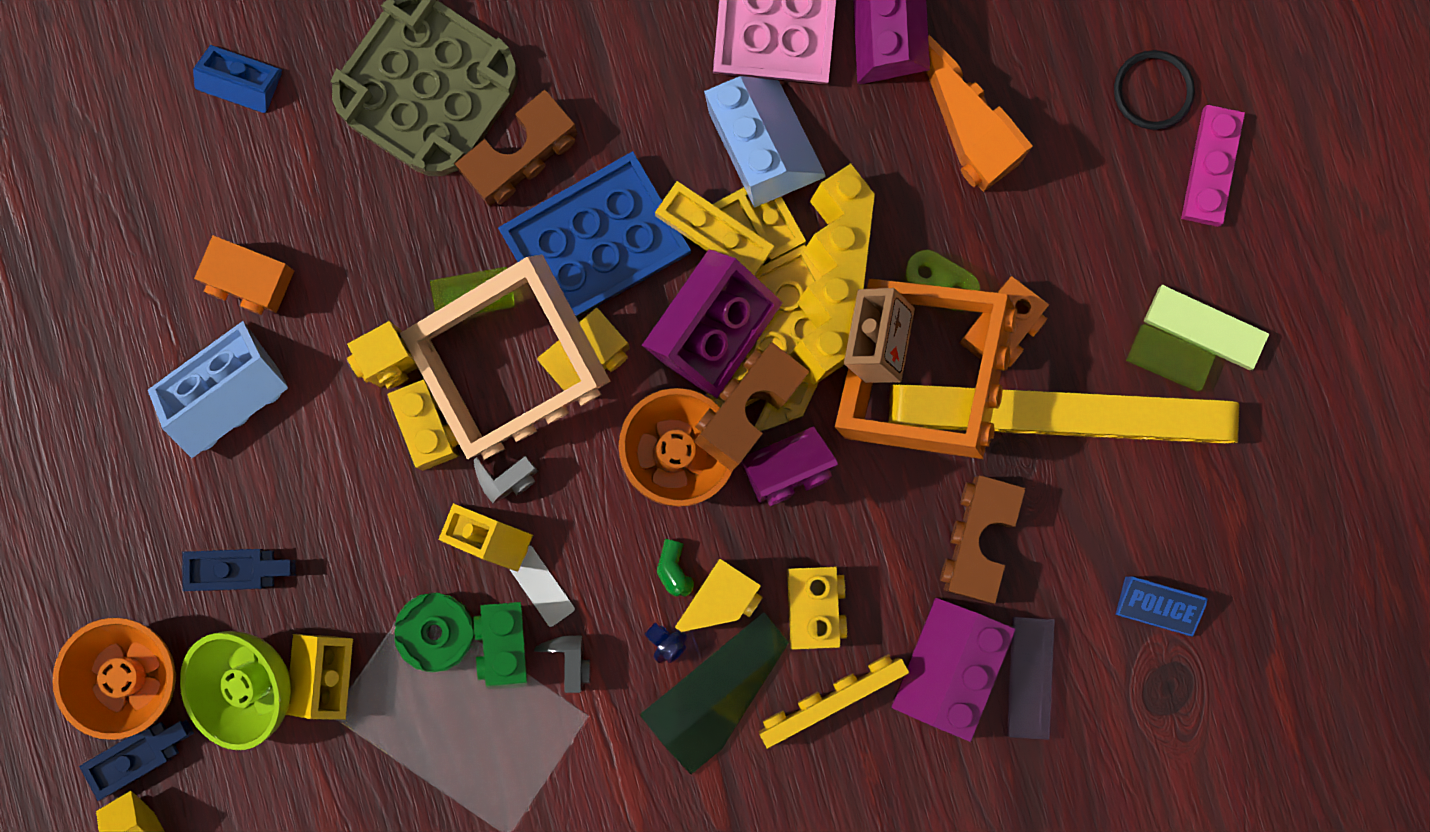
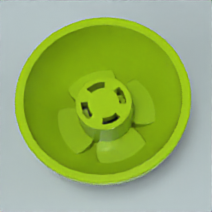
[180,631,291,750]

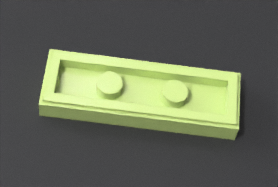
[1143,285,1269,370]

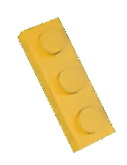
[655,181,774,276]

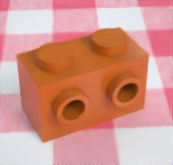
[194,235,294,315]
[959,276,1049,368]

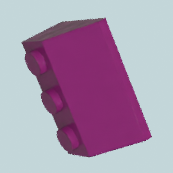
[853,0,930,84]
[642,249,783,398]
[891,598,1016,742]

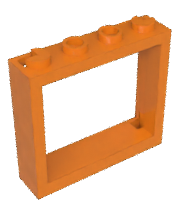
[835,279,1017,459]

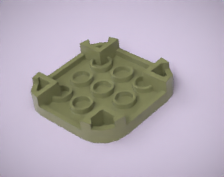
[330,0,518,176]

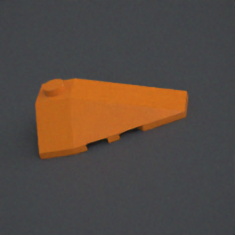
[926,35,1033,192]

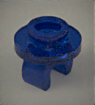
[645,623,687,663]

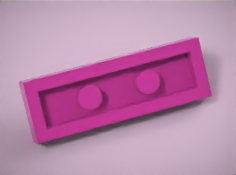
[1181,105,1245,227]

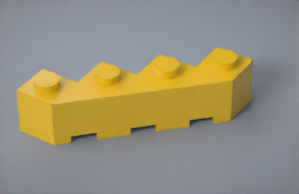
[790,163,875,385]

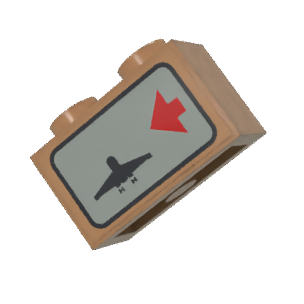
[844,288,915,383]

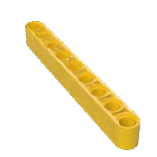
[888,385,1239,443]

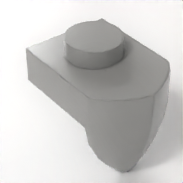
[474,456,538,504]

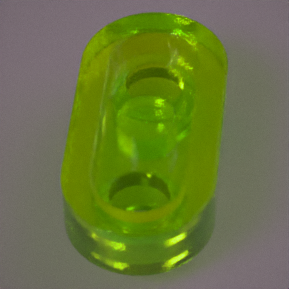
[906,250,980,311]

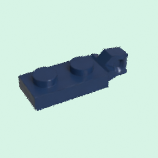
[182,549,296,591]
[79,720,194,801]

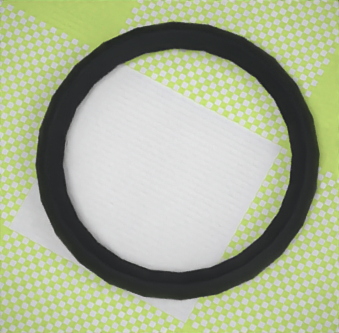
[1114,50,1195,130]

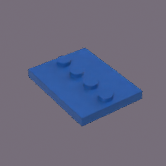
[498,151,691,318]

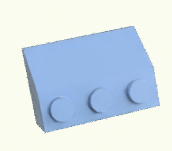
[704,76,826,208]
[148,321,288,458]

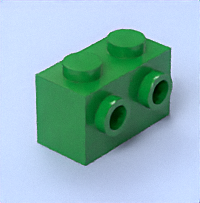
[474,602,527,690]

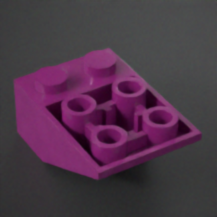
[741,426,838,507]

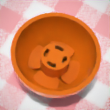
[619,388,733,507]
[52,618,176,740]

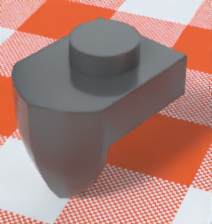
[534,635,591,693]

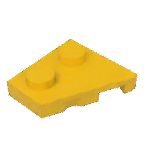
[712,187,806,261]

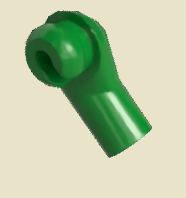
[657,539,694,597]

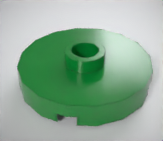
[394,592,475,673]

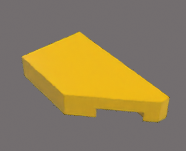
[755,376,818,432]

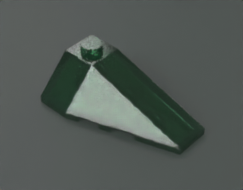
[640,612,789,774]

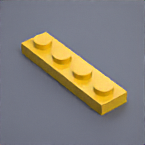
[759,655,909,749]

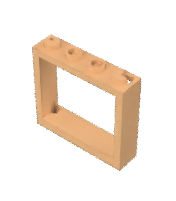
[400,255,611,460]

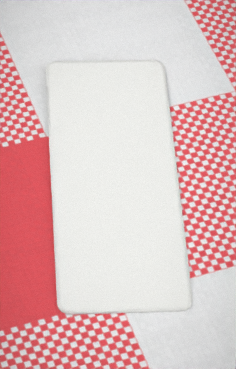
[509,546,575,627]

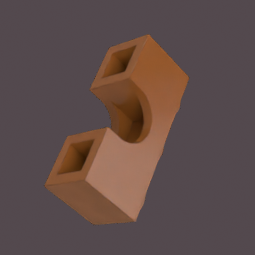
[455,90,578,207]
[694,342,810,471]
[940,475,1026,604]

